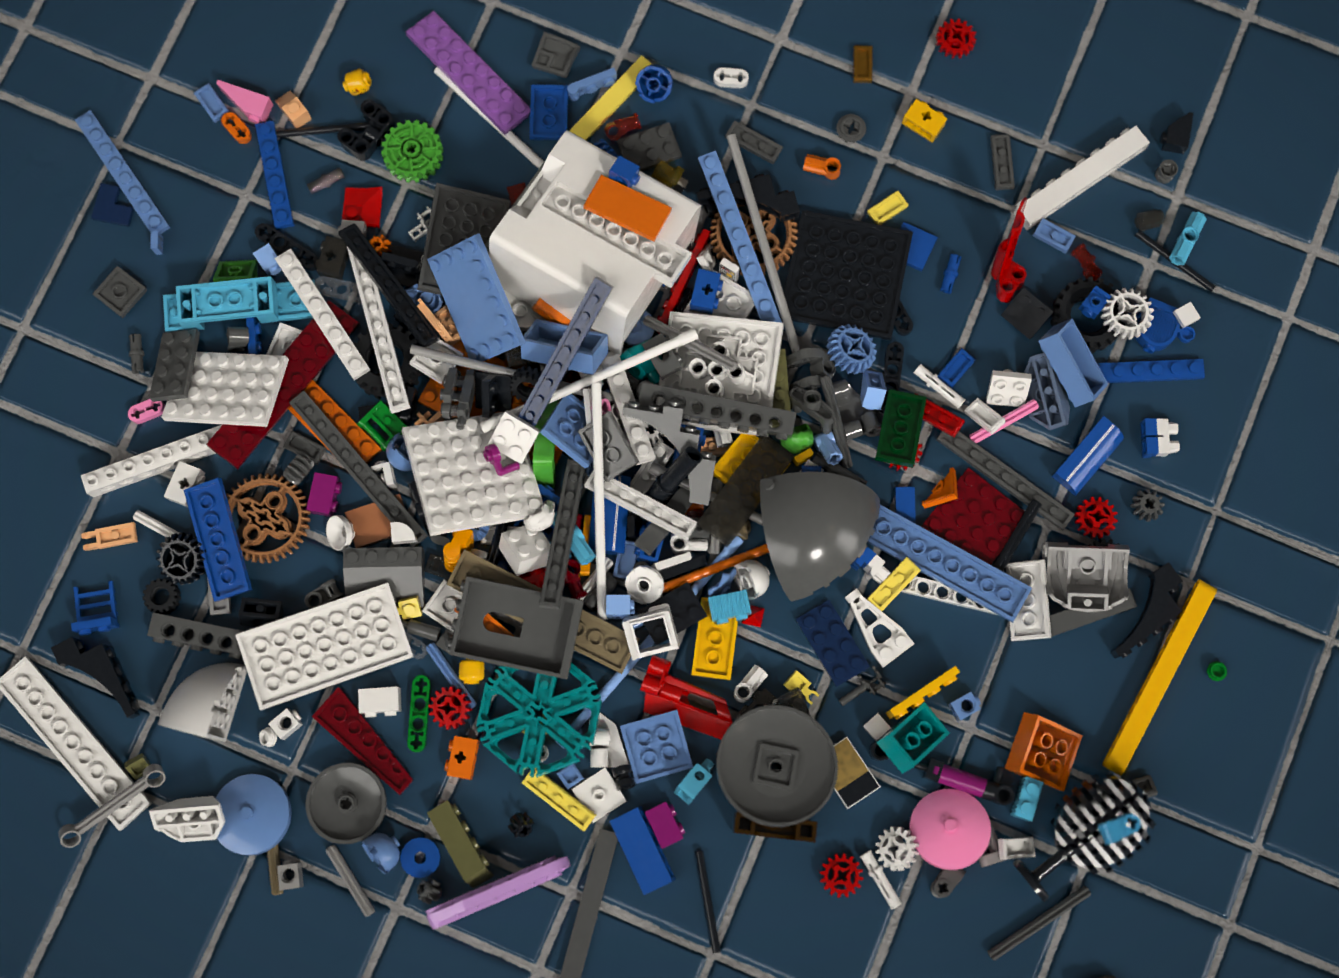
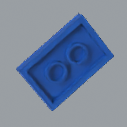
[529,85,568,140]

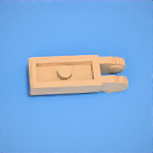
[81,522,138,551]

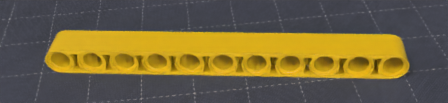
[1102,579,1217,776]

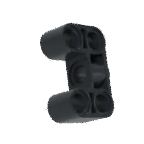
[337,100,395,161]

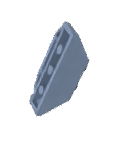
[1024,352,1070,430]

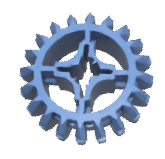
[826,324,877,375]

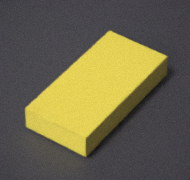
[867,191,909,225]

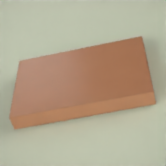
[345,494,405,548]

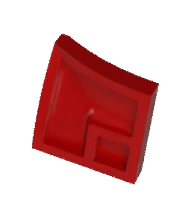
[342,187,383,228]

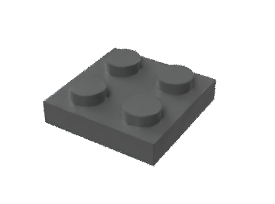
[93,266,147,318]

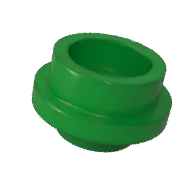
[1207,661,1227,681]

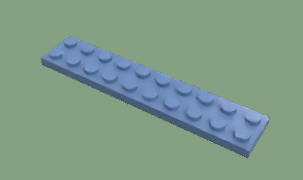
[867,505,1032,623]

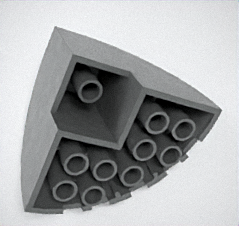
[760,472,880,602]

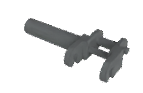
[838,665,886,706]

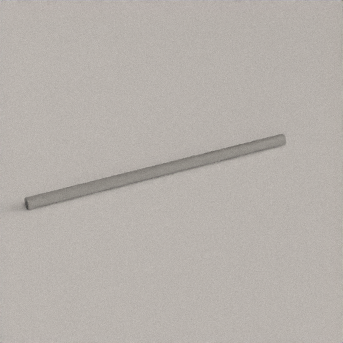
[726,134,801,354]
[410,344,638,404]

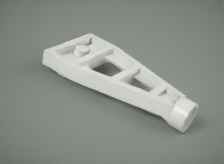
[845,589,914,668]

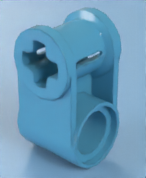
[1097,814,1141,845]

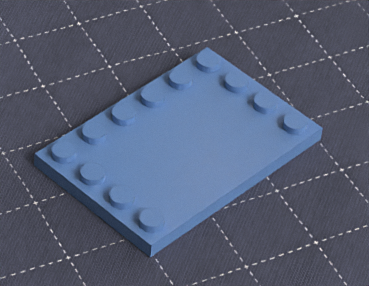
[427,233,526,361]

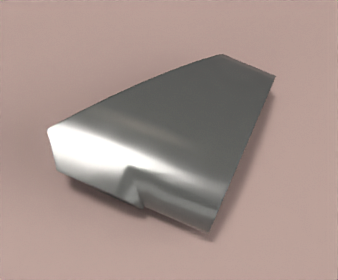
[833,379,884,440]

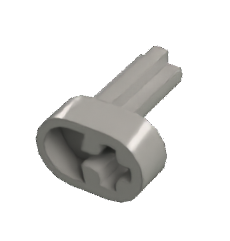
[979,821,1008,868]

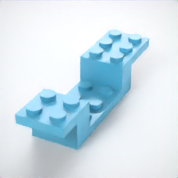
[163,276,316,332]

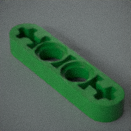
[407,675,431,753]

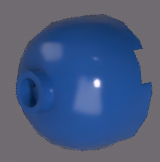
[635,64,673,103]

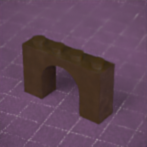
[732,812,818,843]

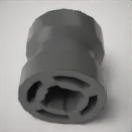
[1155,159,1178,184]

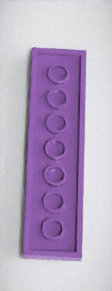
[406,11,530,135]

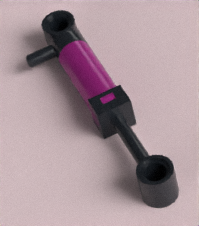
[869,741,1015,806]

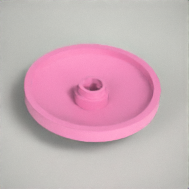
[909,789,991,870]

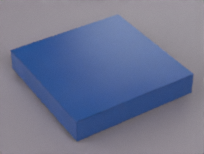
[900,222,938,272]

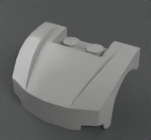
[1047,542,1130,612]

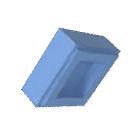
[150,230,163,255]
[557,764,584,790]

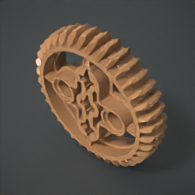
[710,204,798,276]
[226,473,311,564]

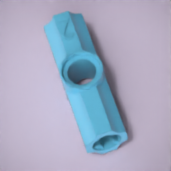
[1169,211,1207,265]
[553,511,596,566]

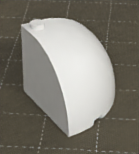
[158,663,247,742]

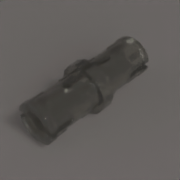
[306,167,345,195]

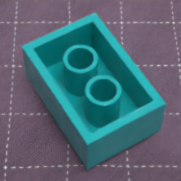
[877,702,950,774]

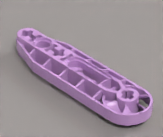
[426,856,571,930]

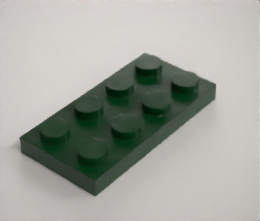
[875,389,927,468]

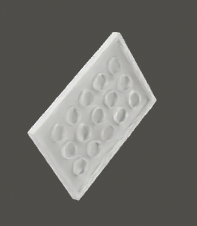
[161,352,289,427]

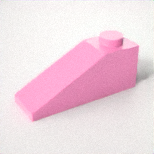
[217,80,273,124]

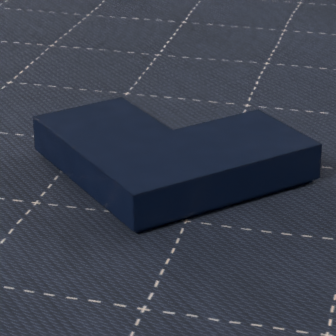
[91,183,134,227]

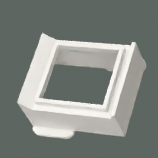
[622,603,680,661]

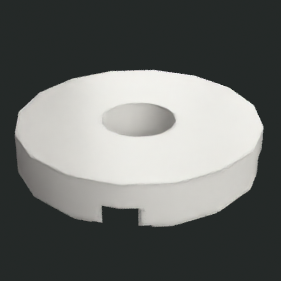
[625,565,664,604]

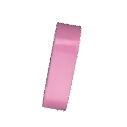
[128,399,165,424]

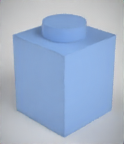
[253,243,282,276]

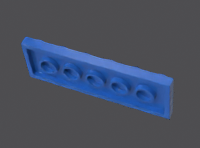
[184,478,252,602]

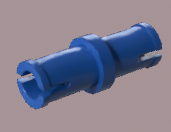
[940,254,962,294]

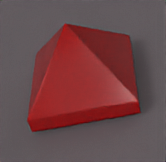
[742,605,765,628]

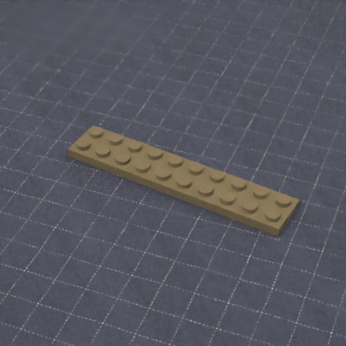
[446,549,640,674]

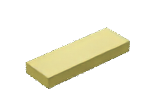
[867,557,921,611]

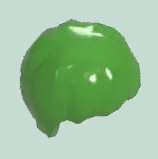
[780,424,814,454]

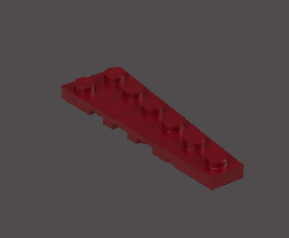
[312,687,414,795]

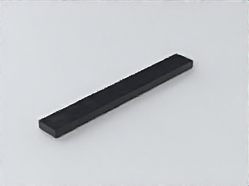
[338,223,440,347]

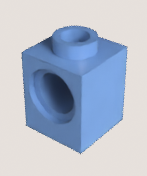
[948,692,981,722]

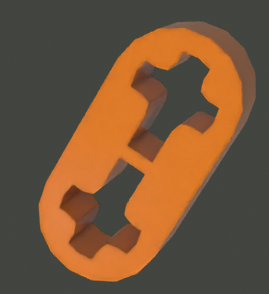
[221,112,252,144]

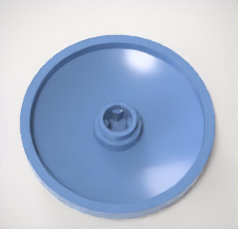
[215,774,292,855]

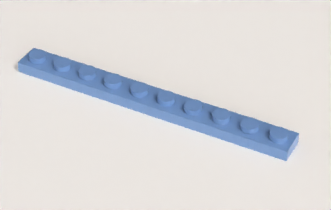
[698,150,784,330]

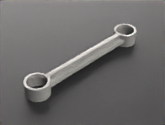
[59,764,165,848]

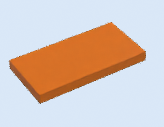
[583,175,672,242]

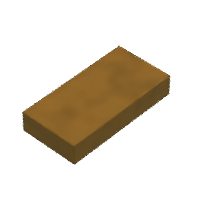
[853,46,872,83]

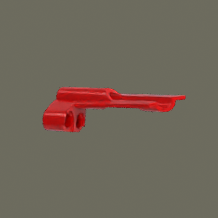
[991,197,1028,303]
[640,655,733,740]

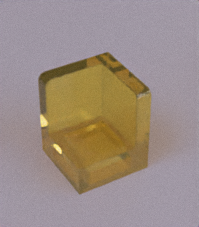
[651,161,684,188]

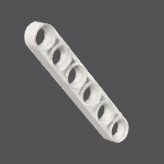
[901,576,997,615]

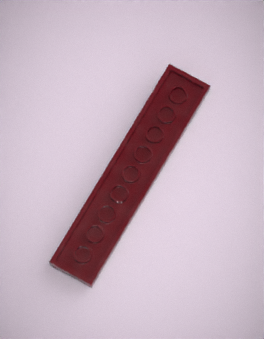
[206,300,359,469]

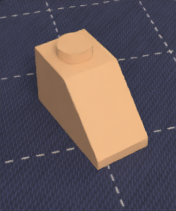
[275,91,312,129]

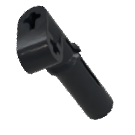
[644,446,702,505]

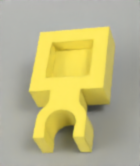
[396,595,423,620]
[783,670,819,705]

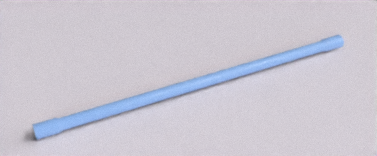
[555,536,744,749]

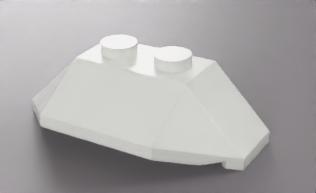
[149,796,225,842]

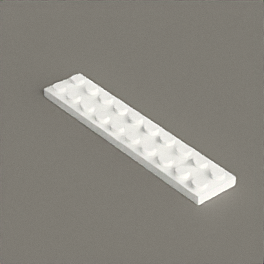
[0,656,152,831]

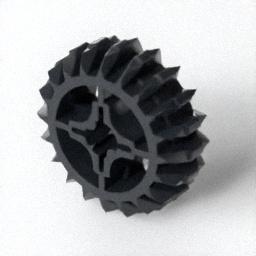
[156,532,206,585]

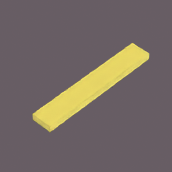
[569,55,652,141]

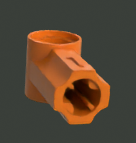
[803,154,841,180]

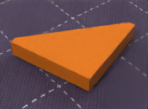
[922,467,958,509]

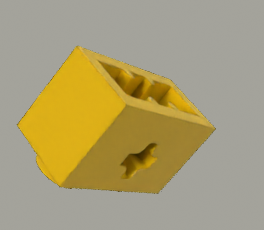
[902,99,947,143]

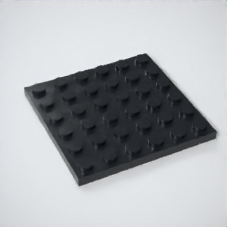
[779,210,913,340]

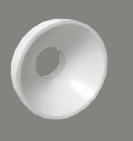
[326,515,355,551]

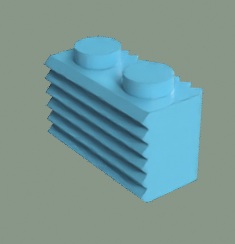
[708,590,751,625]
[1010,777,1044,821]

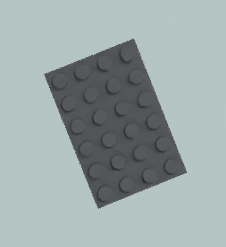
[417,183,510,295]

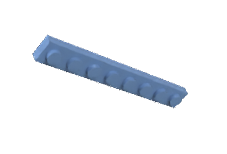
[75,110,170,234]

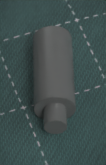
[402,619,441,642]

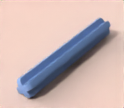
[426,642,477,709]

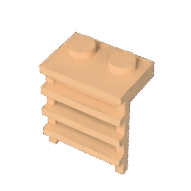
[417,298,461,346]

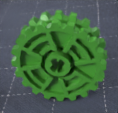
[381,120,444,183]

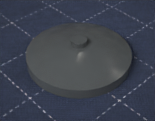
[306,763,387,844]

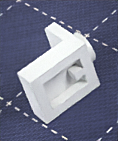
[371,460,397,489]

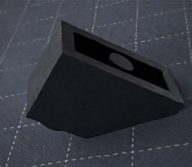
[1160,112,1194,154]

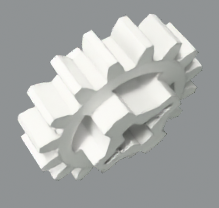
[875,827,919,871]

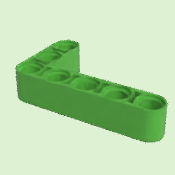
[533,399,560,488]

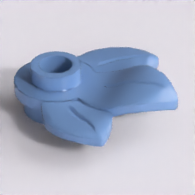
[708,568,737,597]

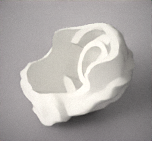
[523,500,555,532]

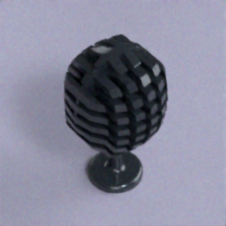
[1013,773,1156,902]

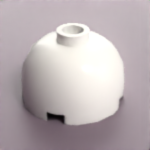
[734,560,770,600]

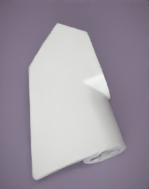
[589,713,629,768]

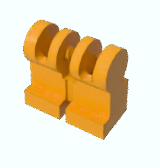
[443,529,474,572]

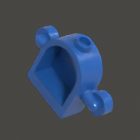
[1128,297,1195,353]

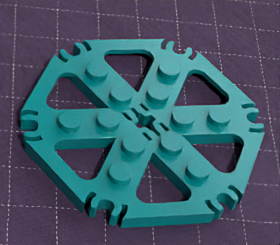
[476,663,602,777]

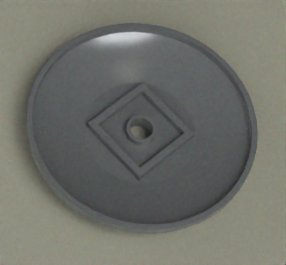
[716,705,838,827]

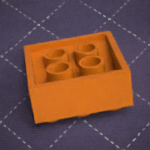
[1005,712,1083,792]

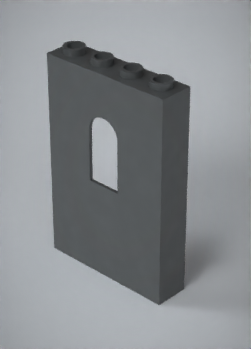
[448,576,584,679]

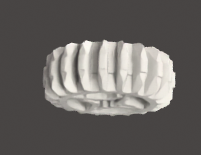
[1101,288,1154,340]

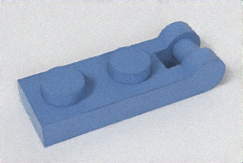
[567,68,617,101]

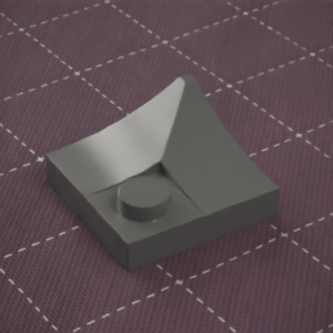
[531,32,581,78]

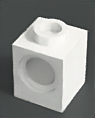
[268,708,303,740]

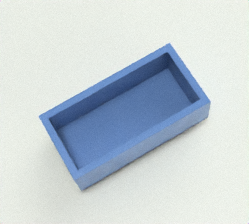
[1038,318,1108,407]
[521,319,608,375]

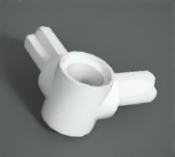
[670,534,708,555]

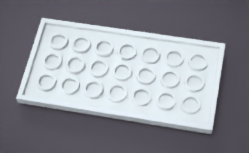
[236,583,413,710]

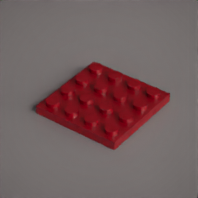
[921,468,1025,565]

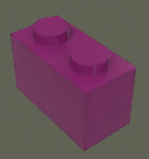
[306,472,342,517]
[645,802,685,849]

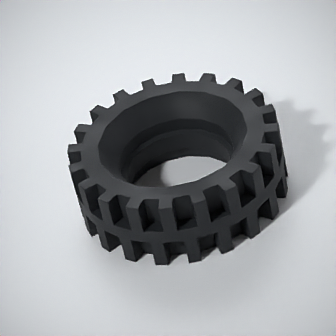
[1050,277,1128,353]
[353,323,424,399]

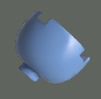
[386,433,412,472]
[362,833,400,874]

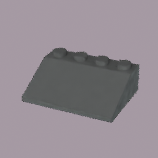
[343,547,425,608]

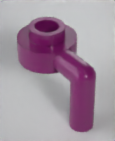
[483,443,520,476]

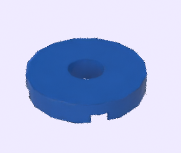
[400,837,441,878]

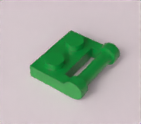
[357,400,408,451]

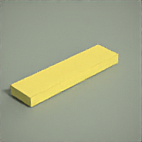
[522,769,596,832]

